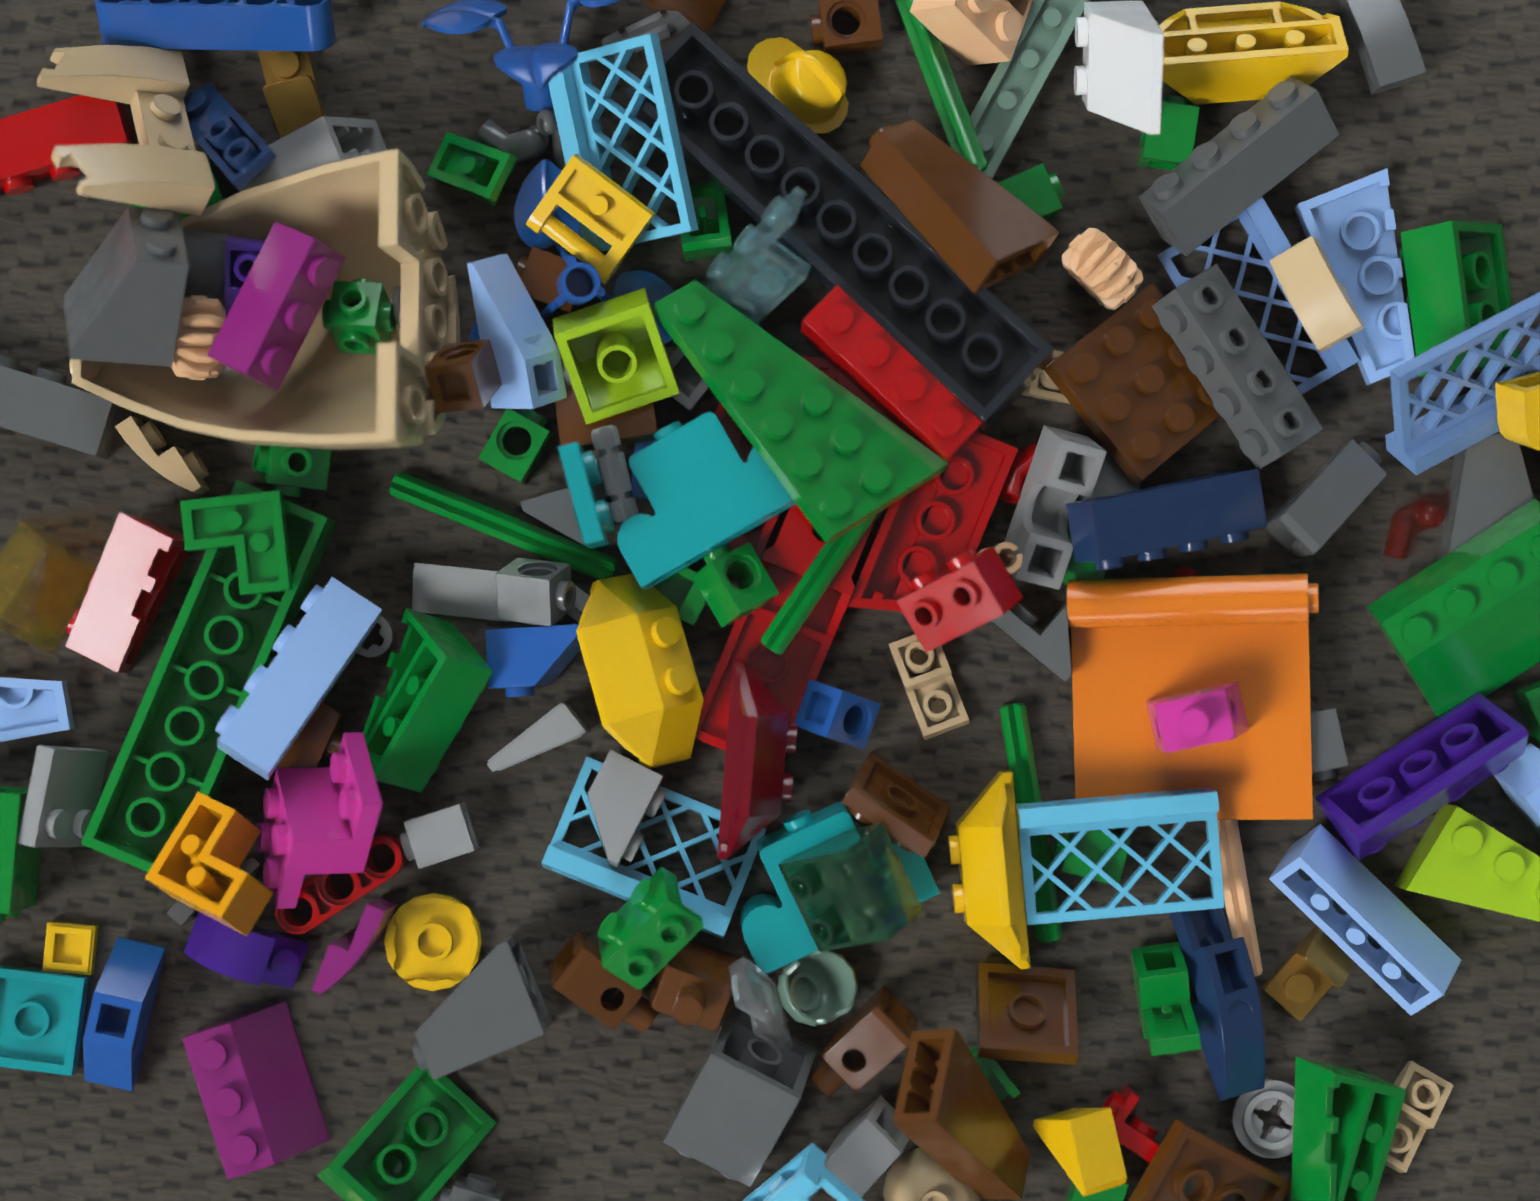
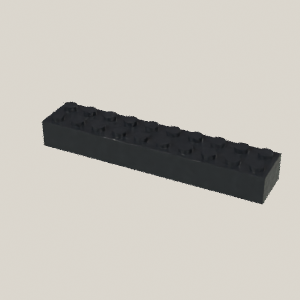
[625,22,1054,432]

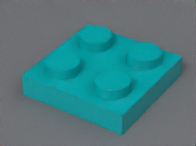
[558,442,616,549]
[0,965,90,1076]

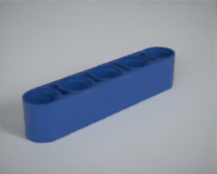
[94,0,336,51]

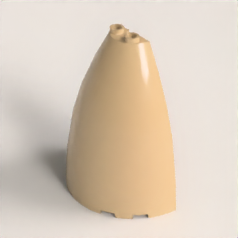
[69,149,460,449]

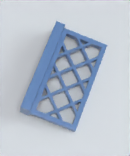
[1157,197,1360,395]
[1385,292,1540,475]

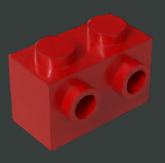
[896,546,1023,652]

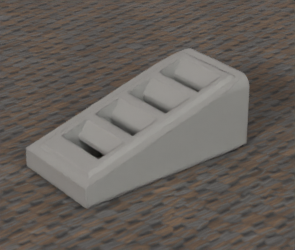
[487,702,589,772]

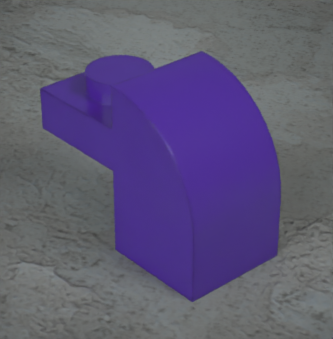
[184,912,309,989]

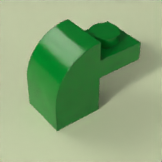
[1131,941,1201,1056]

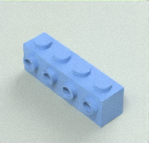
[215,577,382,780]
[1269,824,1462,1016]

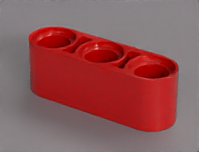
[275,834,408,934]

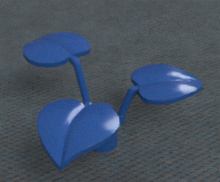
[422,0,621,111]
[470,159,675,344]

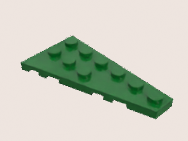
[653,280,949,545]

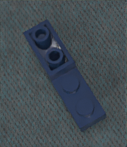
[184,82,277,190]
[1170,895,1265,1101]

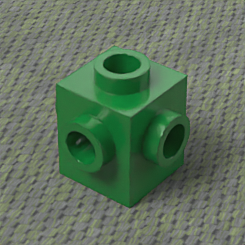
[322,278,397,355]
[253,445,331,497]

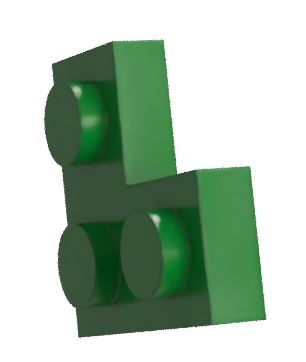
[180,490,293,595]

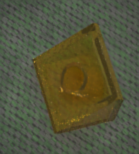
[0,521,97,654]

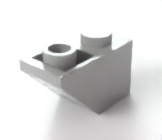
[588,749,667,868]
[823,1095,910,1198]

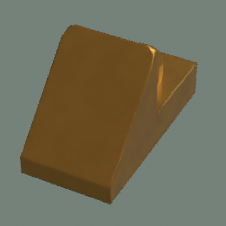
[258,51,326,138]
[1261,925,1355,1022]

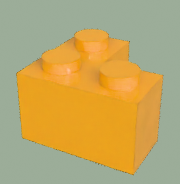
[145,792,273,936]

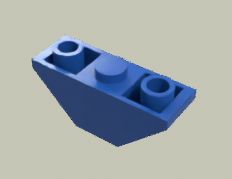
[83,937,167,1091]

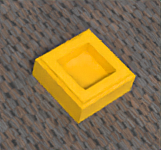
[42,921,99,975]

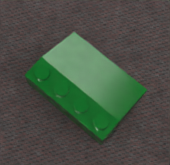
[1366,498,1540,718]

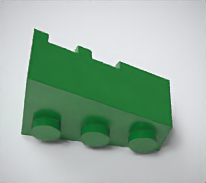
[363,608,493,793]
[1291,1057,1407,1201]

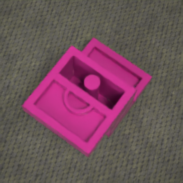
[255,732,382,909]

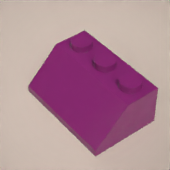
[207,222,346,392]
[182,1001,331,1180]

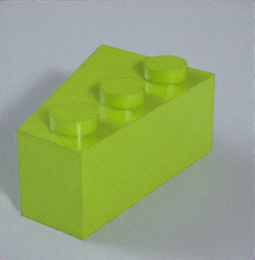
[1393,804,1540,922]

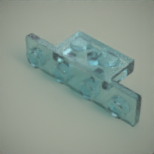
[690,186,811,325]

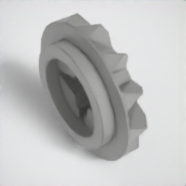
[1231,1078,1295,1158]

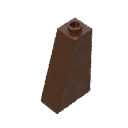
[860,119,1059,294]
[892,1029,1031,1200]

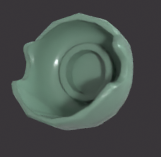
[777,948,858,1026]

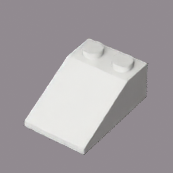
[1074,1,1164,134]

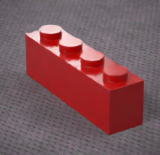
[0,95,137,195]
[800,285,982,462]

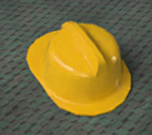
[747,37,849,134]

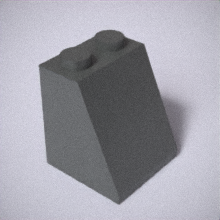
[63,207,189,367]
[412,932,553,1080]
[663,1008,817,1187]

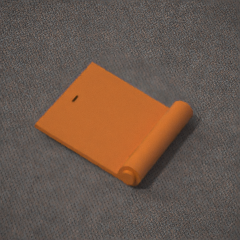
[1067,574,1319,820]

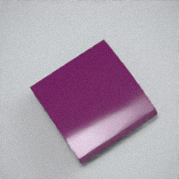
[311,896,399,994]

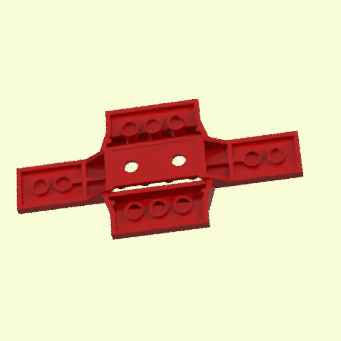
[695,356,1018,751]

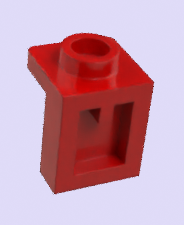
[1101,1086,1161,1163]

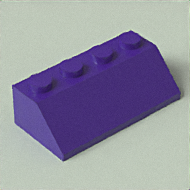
[1315,692,1528,861]

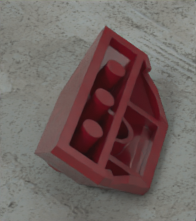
[717,659,798,860]

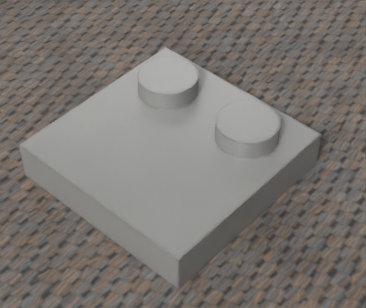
[18,745,109,847]

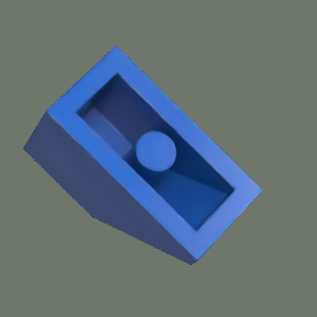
[485,624,581,697]

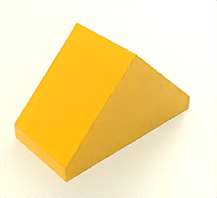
[1032,1108,1127,1197]

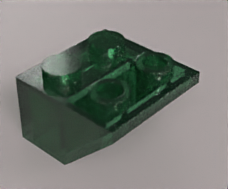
[778,823,924,952]

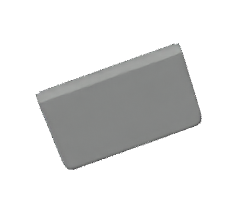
[412,563,509,622]

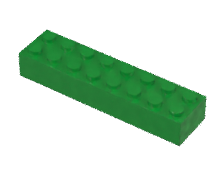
[81,480,337,872]

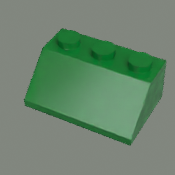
[1400,221,1519,377]

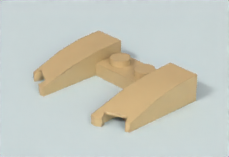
[37,45,215,216]

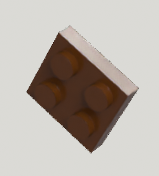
[842,752,951,858]
[975,963,1079,1065]

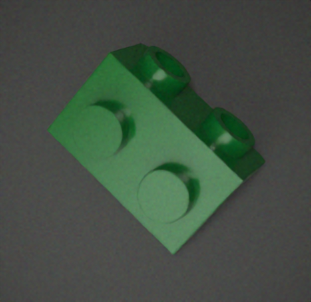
[597,866,703,989]

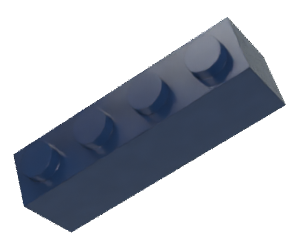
[1066,468,1267,570]

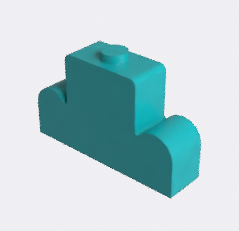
[617,412,796,590]
[739,802,940,976]

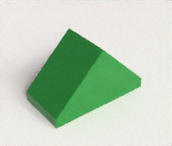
[678,183,733,262]

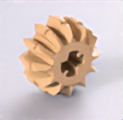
[1061,227,1143,310]
[171,295,226,380]

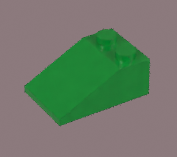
[317,1065,496,1201]

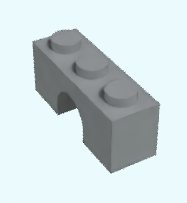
[1004,425,1107,590]

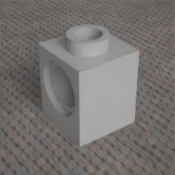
[400,802,480,869]

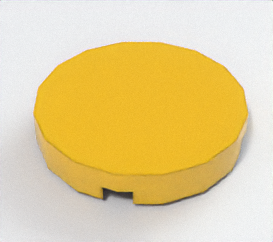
[384,893,483,991]

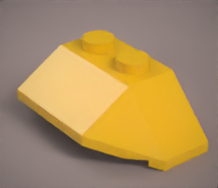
[1159,1,1349,105]
[576,574,704,769]
[948,770,1031,969]

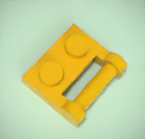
[526,154,656,285]

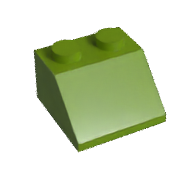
[552,288,680,425]

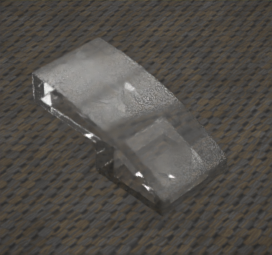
[729,957,793,1051]

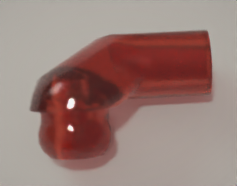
[1383,499,1445,560]

